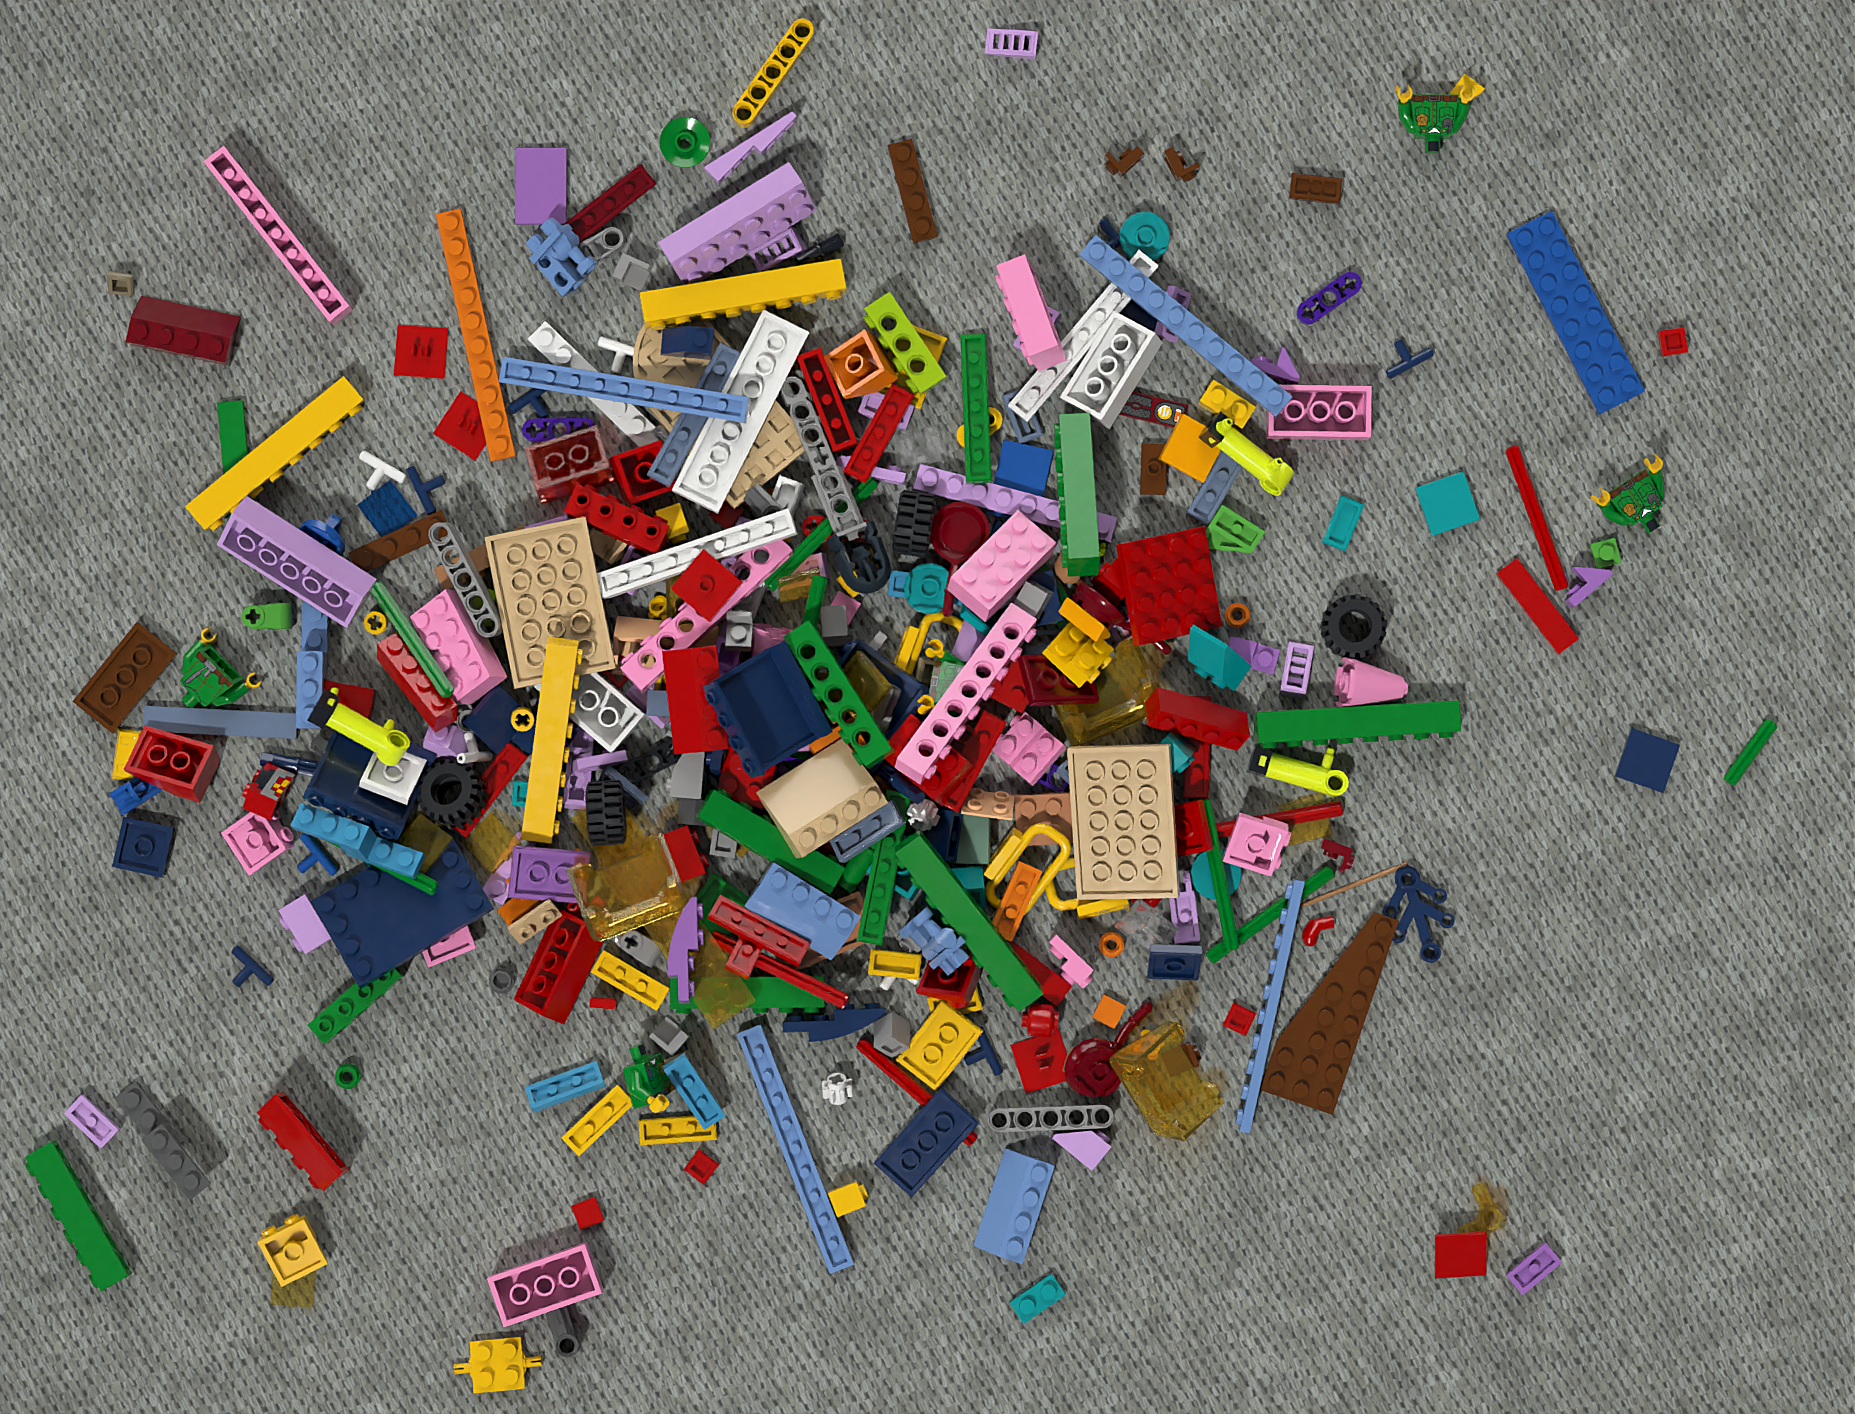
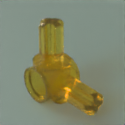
[1457,1183,1507,1235]

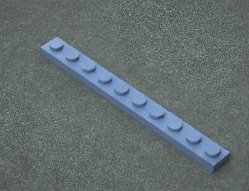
[1079,235,1293,417]
[499,357,751,423]
[1235,879,1305,1133]
[737,1024,854,1274]

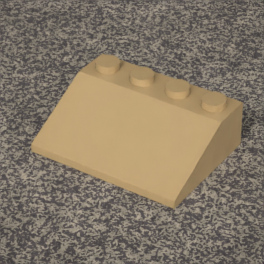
[756,738,888,858]

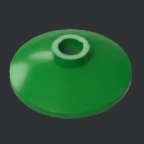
[659,117,710,168]

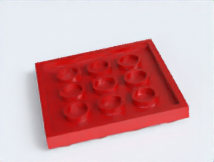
[1116,526,1222,646]

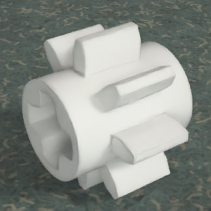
[906,799,940,831]
[822,1073,853,1105]

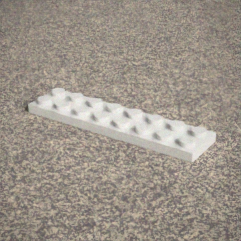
[672,310,809,514]

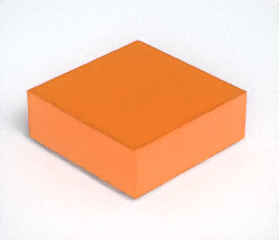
[1092,994,1126,1029]

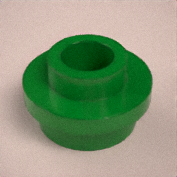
[335,1063,361,1089]

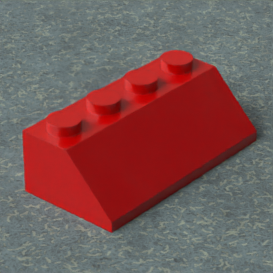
[662,645,728,754]
[513,908,608,1024]
[257,1091,350,1191]

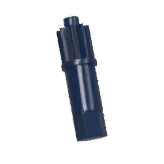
[260,752,318,777]
[878,763,926,805]

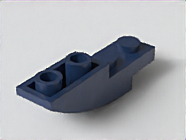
[782,1003,885,1042]

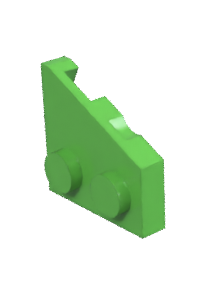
[1206,504,1265,553]

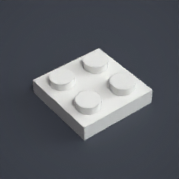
[359,752,427,805]

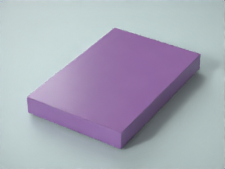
[515,148,567,225]
[508,845,591,904]

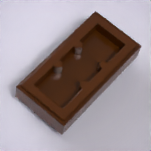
[1289,173,1343,205]
[1140,443,1167,496]

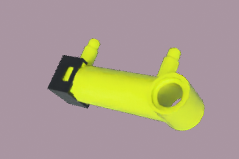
[1198,412,1294,496]
[307,688,410,766]
[1246,744,1349,797]

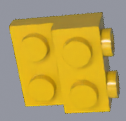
[1042,622,1114,688]
[257,1214,328,1287]

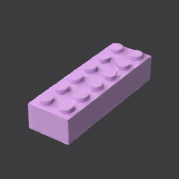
[658,162,817,285]
[217,496,377,628]

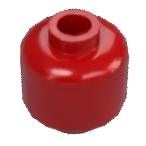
[1022,1003,1059,1037]

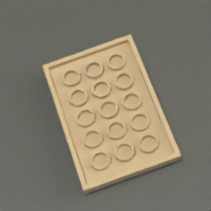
[485,517,616,689]
[1067,744,1180,900]

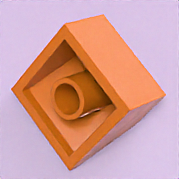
[824,329,898,399]

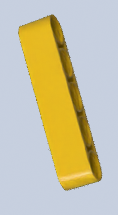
[732,18,814,128]

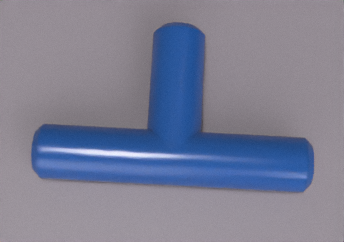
[297,833,339,876]

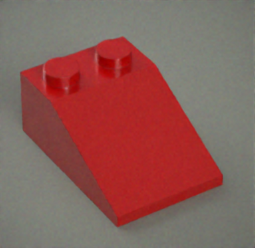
[124,725,221,803]

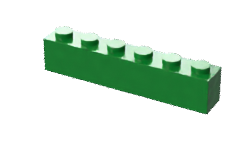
[694,788,845,895]
[670,976,825,1014]
[25,1140,132,1291]

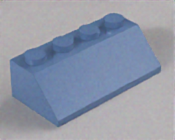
[744,862,861,960]
[973,1148,1055,1264]

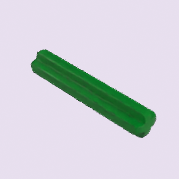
[1723,719,1777,786]

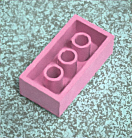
[995,254,1067,372]
[1266,385,1372,440]
[947,510,1056,622]
[410,589,507,704]
[487,1242,604,1327]

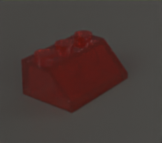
[524,425,615,504]

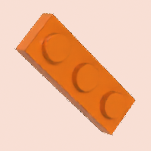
[992,861,1043,942]

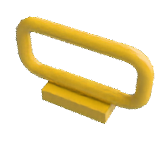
[893,611,964,714]
[983,823,1071,916]
[1043,857,1129,920]

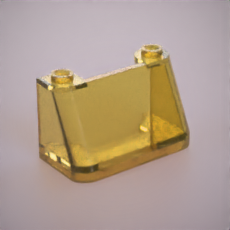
[1053,638,1157,747]
[566,833,688,941]
[1109,1021,1225,1141]

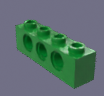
[307,967,405,1044]

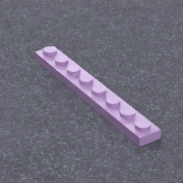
[913,464,1117,543]

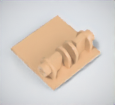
[961,788,1014,821]

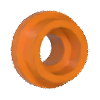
[1224,603,1250,629]
[1099,932,1124,957]

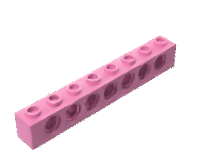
[203,146,353,325]
[620,540,793,694]
[895,603,1037,785]

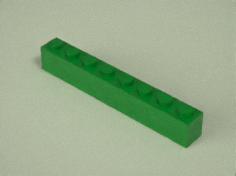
[1253,700,1461,749]
[894,829,1043,1012]

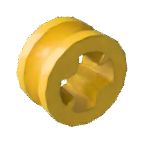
[364,611,388,635]
[511,707,534,732]

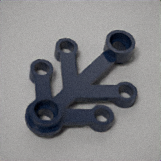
[1382,866,1455,963]

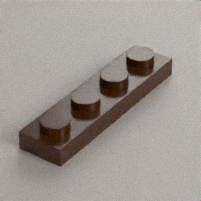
[887,139,938,244]
[348,510,448,572]

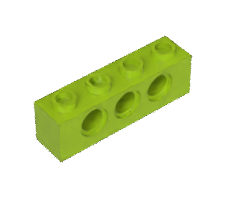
[863,292,946,396]

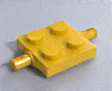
[454,1337,542,1394]

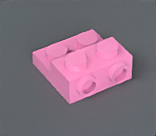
[992,712,1067,786]
[221,810,295,876]
[1223,812,1291,876]
[422,925,477,967]
[1048,934,1094,988]

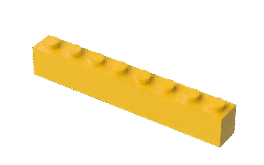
[639,259,846,330]
[185,376,364,532]
[521,636,583,844]

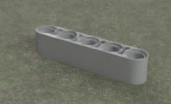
[428,522,503,637]
[987,1104,1114,1132]

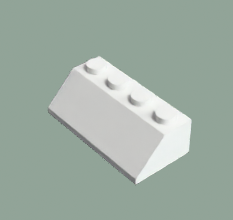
[1060,311,1163,429]
[534,672,646,753]

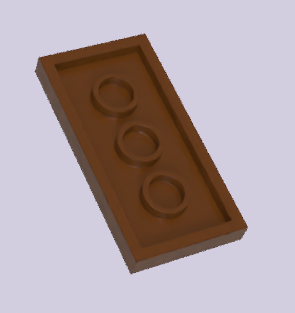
[72,622,178,734]

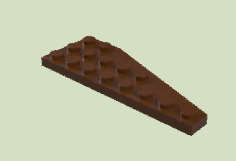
[1259,912,1399,1115]

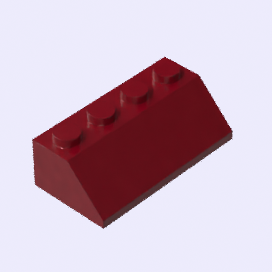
[125,296,241,366]

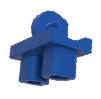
[109,777,163,815]

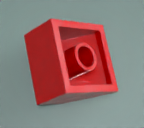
[609,440,676,506]

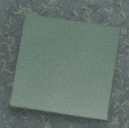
[946,814,991,864]

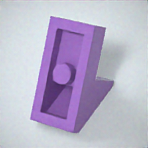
[1250,346,1300,385]
[1565,567,1613,609]
[1228,637,1280,675]

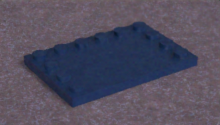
[310,825,494,989]

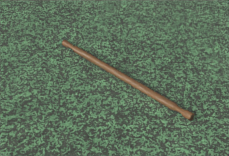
[1299,862,1408,909]

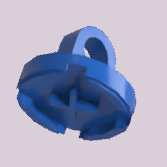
[299,514,345,556]

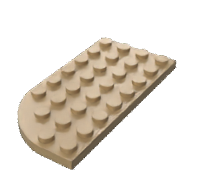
[633,319,812,510]

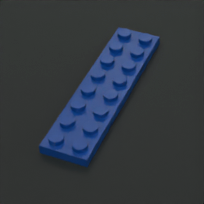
[1506,211,1645,415]

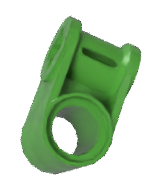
[241,603,292,630]

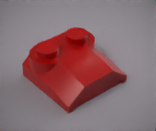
[916,956,980,1008]

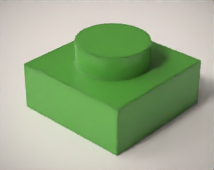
[1589,538,1622,569]

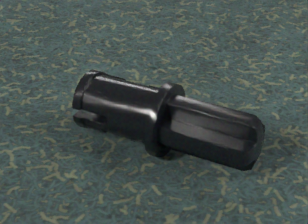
[794,233,844,266]

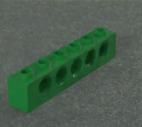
[783,620,895,769]

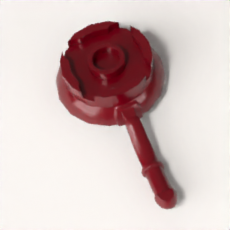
[930,502,990,617]
[1070,580,1172,655]
[1064,1002,1153,1097]

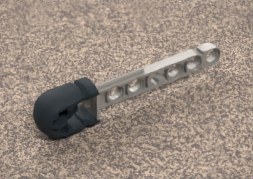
[781,376,891,594]

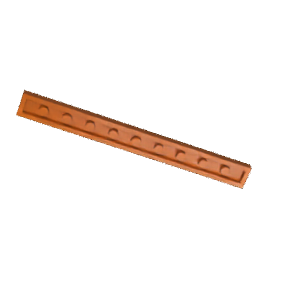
[436,209,516,462]

